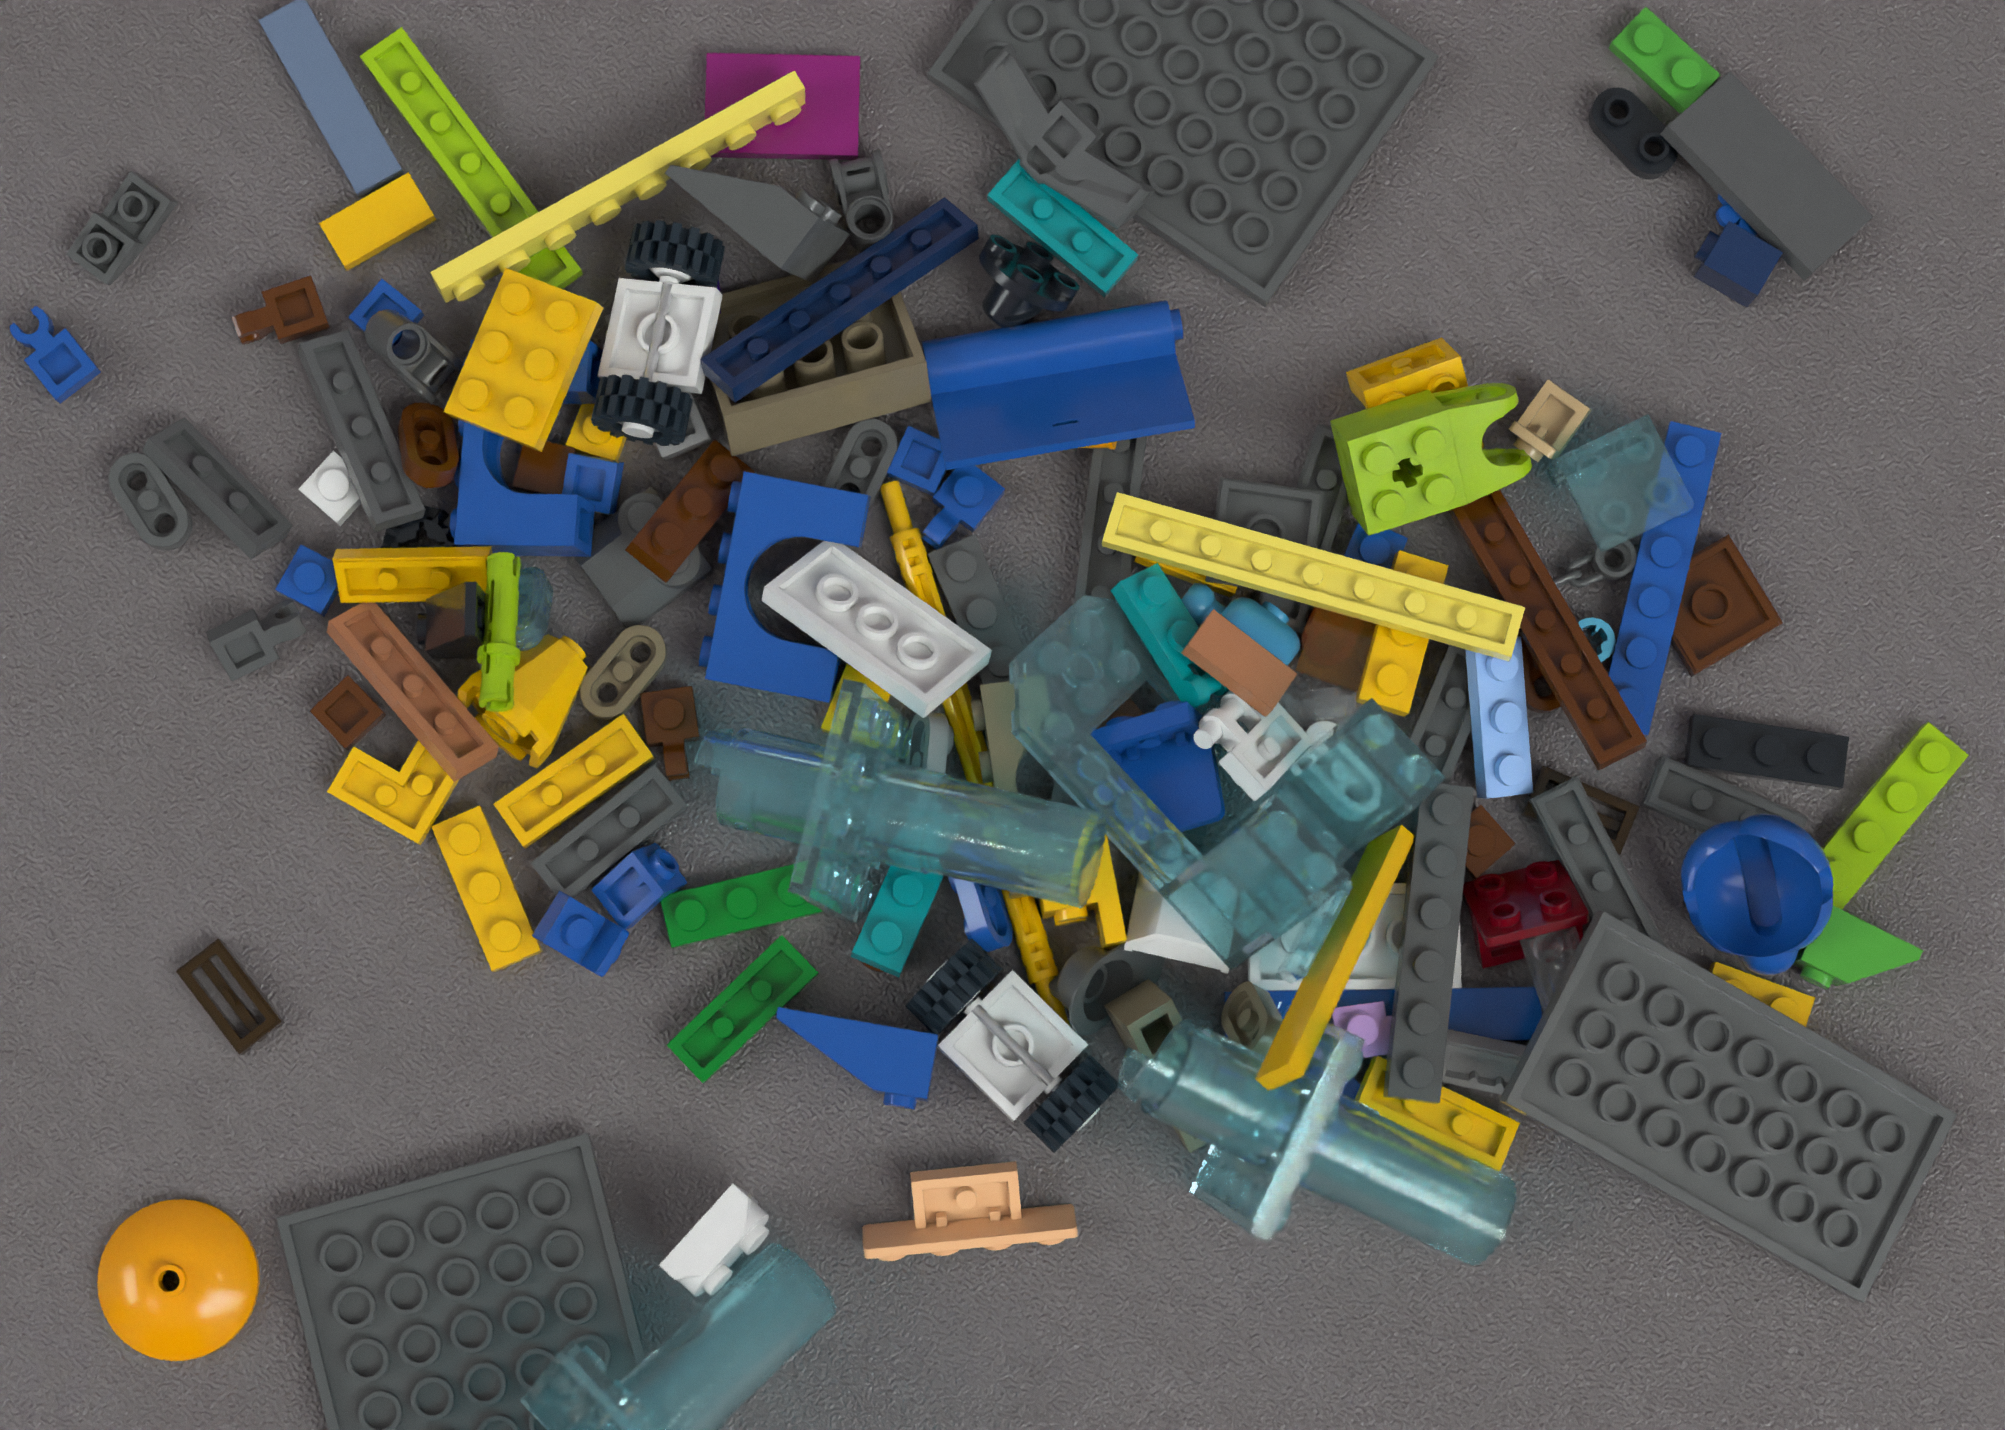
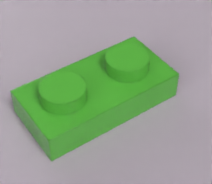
[1608,7,1721,114]

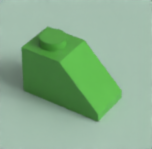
[1793,906,1923,990]

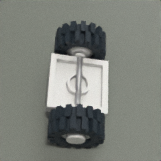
[591,220,725,446]
[905,939,1121,1153]

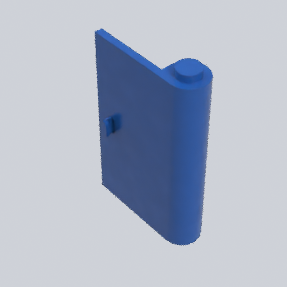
[922,300,1195,470]

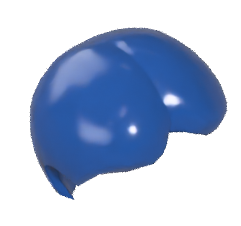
[1681,813,1833,975]

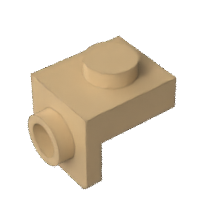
[1509,380,1592,462]

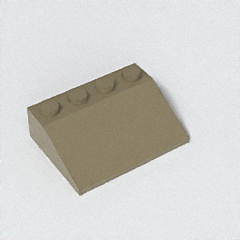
[707,259,932,456]

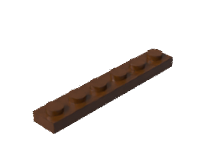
[1448,489,1647,771]

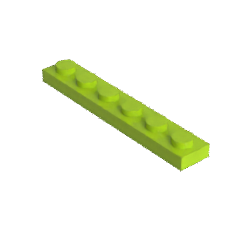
[360,27,583,289]

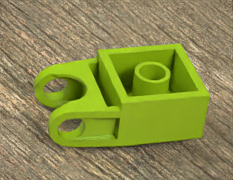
[1330,383,1532,536]

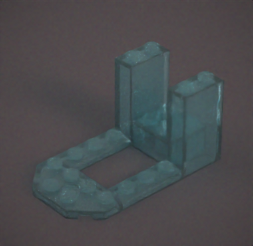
[1009,595,1446,970]

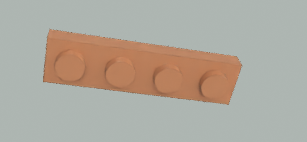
[327,602,499,782]

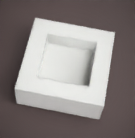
[299,451,361,526]

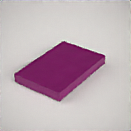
[705,53,861,160]

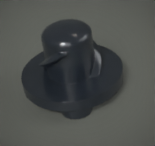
[979,234,1080,328]

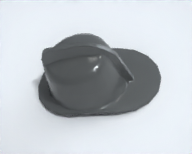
[1049,943,1165,1035]

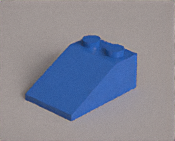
[776,1007,938,1110]

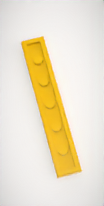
[1255,824,1415,1091]

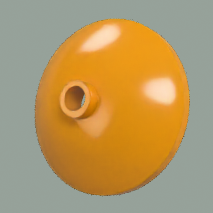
[97,1199,260,1361]

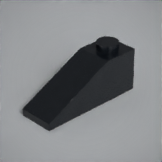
[417,582,485,659]

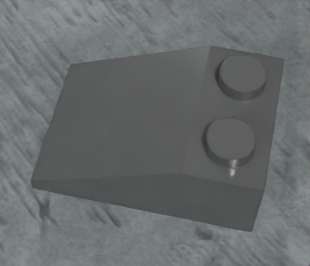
[665,165,850,283]

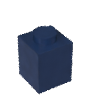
[1694,221,1783,308]

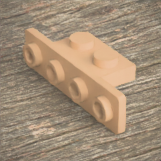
[862,1161,1078,1261]

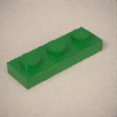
[661,860,826,949]
[667,935,819,1084]

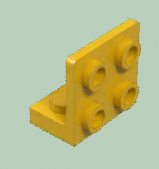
[1346,337,1484,448]

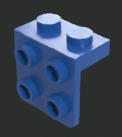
[1089,701,1225,845]

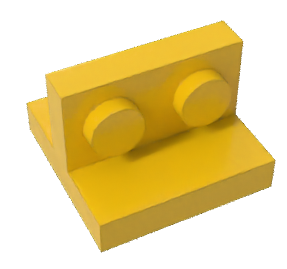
[1039,835,1127,950]

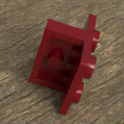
[1462,860,1589,969]

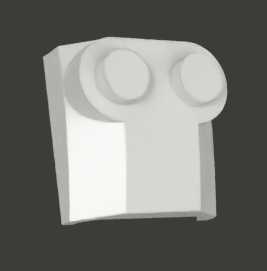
[1124,853,1245,973]
[659,1184,769,1297]

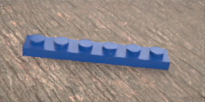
[1608,421,1722,737]

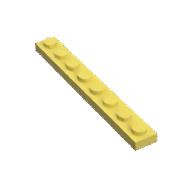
[430,70,805,303]
[1102,492,1525,661]

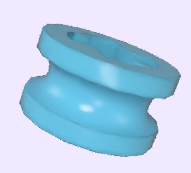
[1578,617,1616,663]

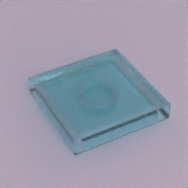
[1276,873,1353,984]

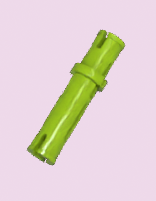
[477,552,521,712]

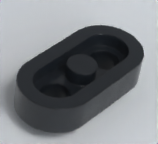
[1589,87,1678,180]

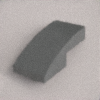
[66,171,178,285]

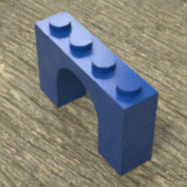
[450,340,603,557]
[699,471,871,703]

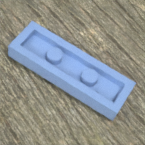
[1465,637,1533,799]

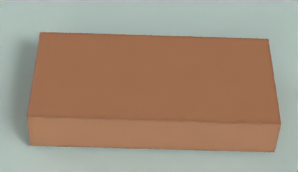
[1181,609,1297,717]

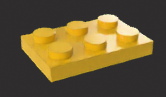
[443,268,603,452]

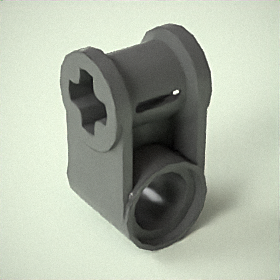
[829,149,894,253]
[365,309,463,405]

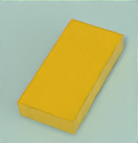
[319,172,436,271]

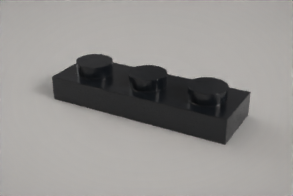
[1684,714,1849,790]

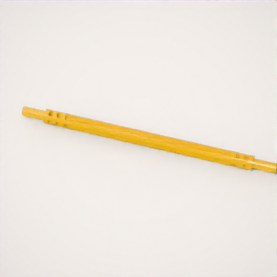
[880,481,1070,1026]

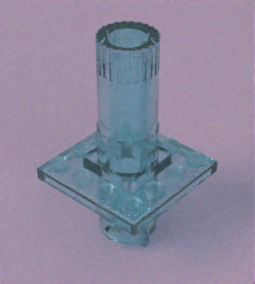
[694,679,1106,923]
[1118,1001,1517,1266]
[520,1243,836,1430]

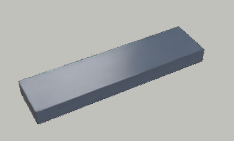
[258,0,404,198]

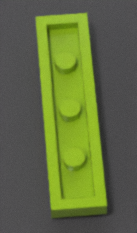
[1821,722,1969,910]

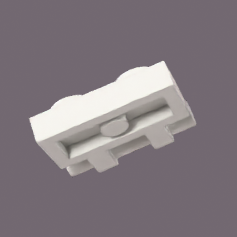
[1193,690,1314,802]

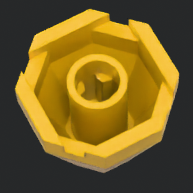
[457,634,588,769]

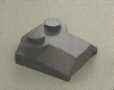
[574,486,714,628]

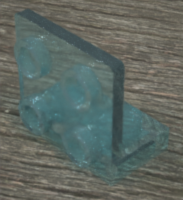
[1546,415,1694,552]

